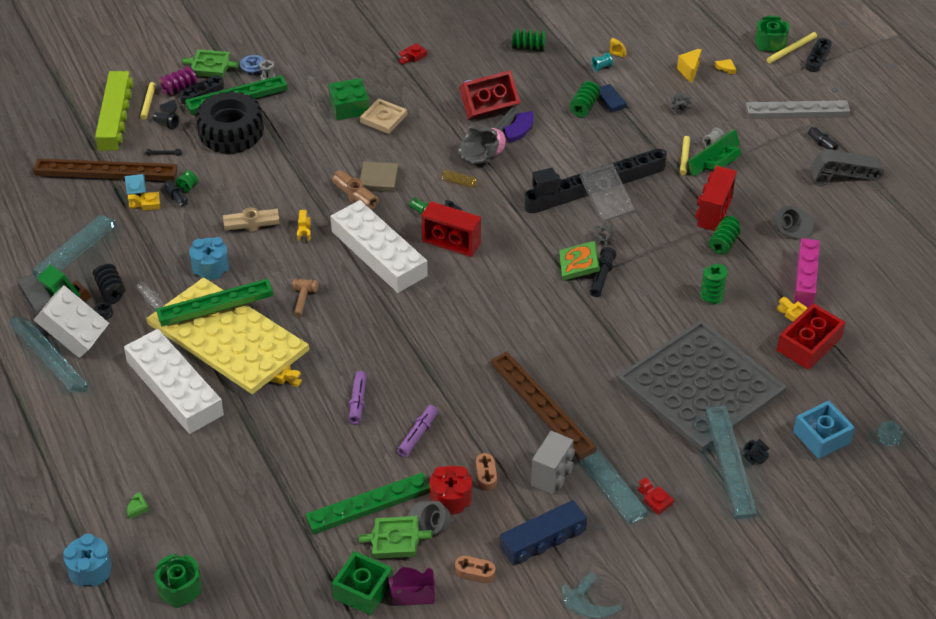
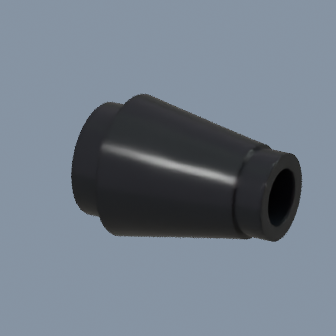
[153,112,180,129]

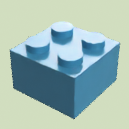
[793,400,855,459]

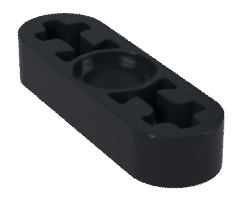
[805,38,832,72]
[179,76,224,105]

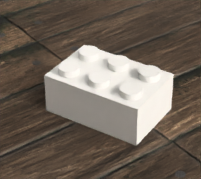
[34,286,109,358]

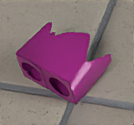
[389,567,435,606]

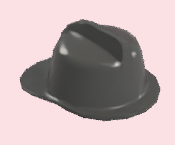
[772,206,813,239]
[408,501,454,535]

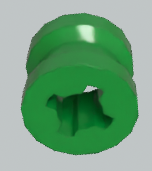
[175,170,198,193]

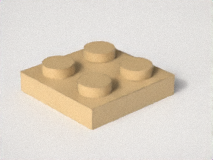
[360,98,407,134]

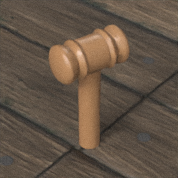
[292,278,319,317]

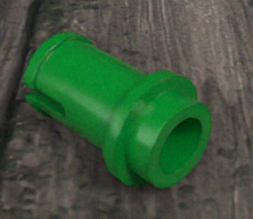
[409,197,429,215]

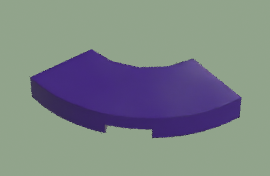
[504,111,534,143]

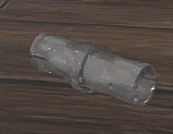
[136,282,166,312]

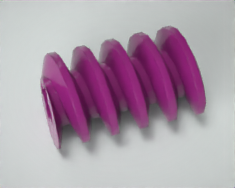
[159,67,197,96]

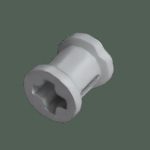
[259,60,276,80]
[702,127,725,148]

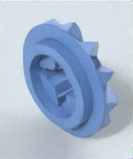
[240,55,265,75]

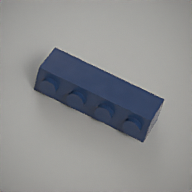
[500,500,587,565]

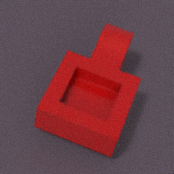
[399,43,427,64]
[638,477,674,515]

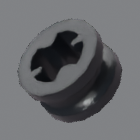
[95,302,113,320]

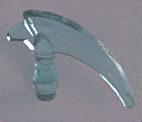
[562,572,621,618]

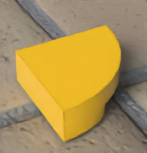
[609,38,627,58]
[715,59,736,74]

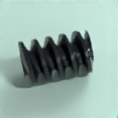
[92,263,125,304]

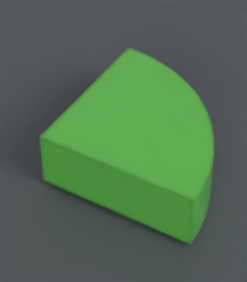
[127,492,149,519]

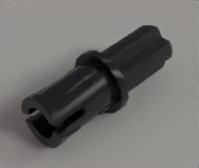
[808,127,839,150]
[164,180,188,207]

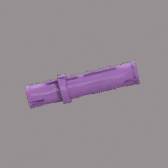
[348,371,367,424]
[397,405,438,457]

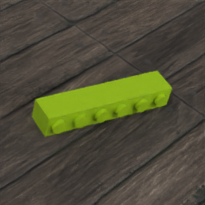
[95,71,134,151]

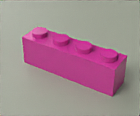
[793,238,820,308]

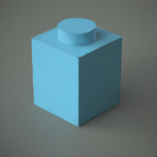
[125,174,147,194]

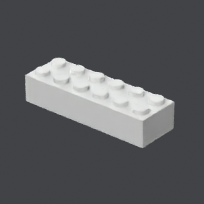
[330,200,428,293]
[124,329,224,434]

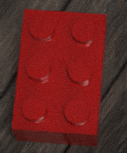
[459,70,521,120]
[695,166,737,231]
[421,201,481,257]
[777,303,846,370]

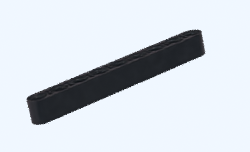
[524,149,667,214]

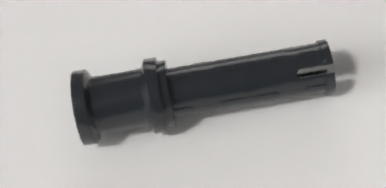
[589,247,617,297]

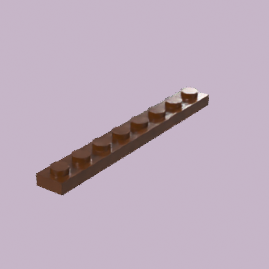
[33,158,178,181]
[491,352,597,461]

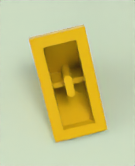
[677,49,702,82]

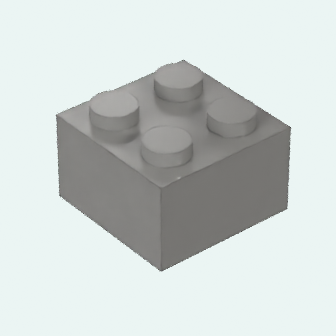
[531,431,575,495]

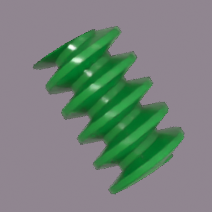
[512,28,546,50]
[570,81,601,118]
[708,216,741,255]
[700,264,728,304]

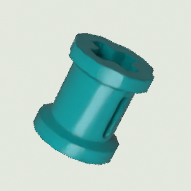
[591,52,613,71]

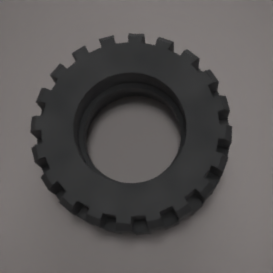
[196,91,264,154]

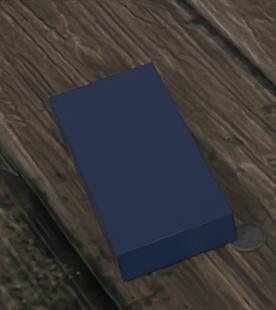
[598,84,627,112]

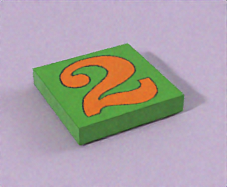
[559,241,600,280]

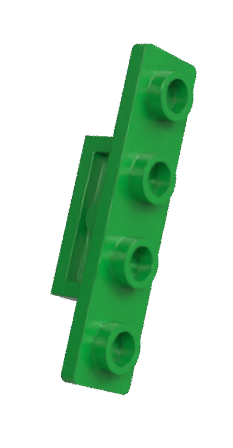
[688,130,742,176]

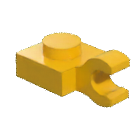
[128,192,160,211]
[297,210,311,241]
[777,297,807,322]
[270,365,302,387]

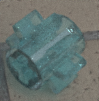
[876,420,904,446]

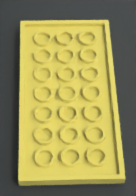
[146,277,309,394]

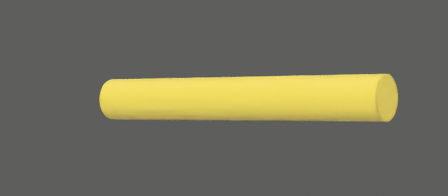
[140,82,156,120]
[680,136,690,175]

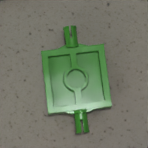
[182,49,239,78]
[359,516,432,559]

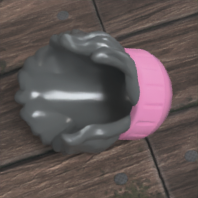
[458,126,506,165]

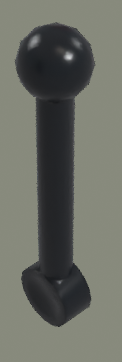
[145,149,182,156]

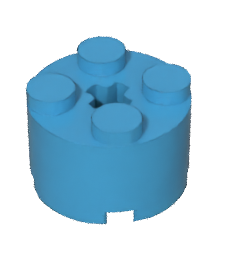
[189,237,229,280]
[63,534,112,587]

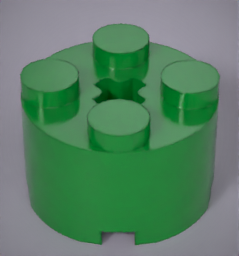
[754,15,790,52]
[155,554,202,608]

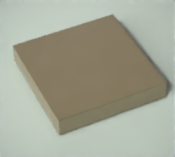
[360,161,399,192]

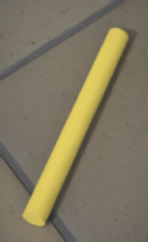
[767,32,817,63]

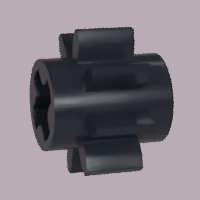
[743,439,769,465]

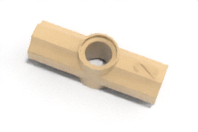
[223,208,280,232]

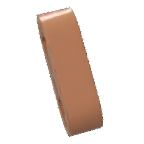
[476,453,497,491]
[455,556,495,583]

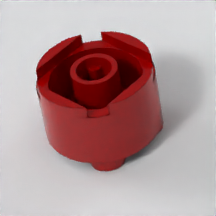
[430,466,472,515]

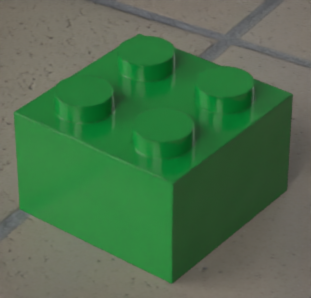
[328,78,370,120]
[331,551,393,616]

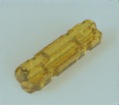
[442,169,476,187]

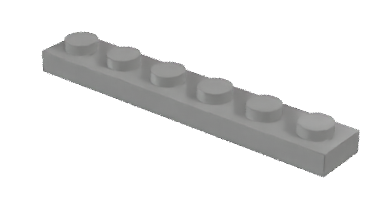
[745,100,850,119]

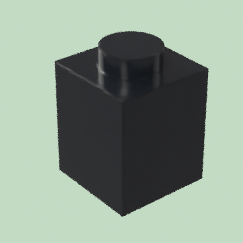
[532,167,561,197]

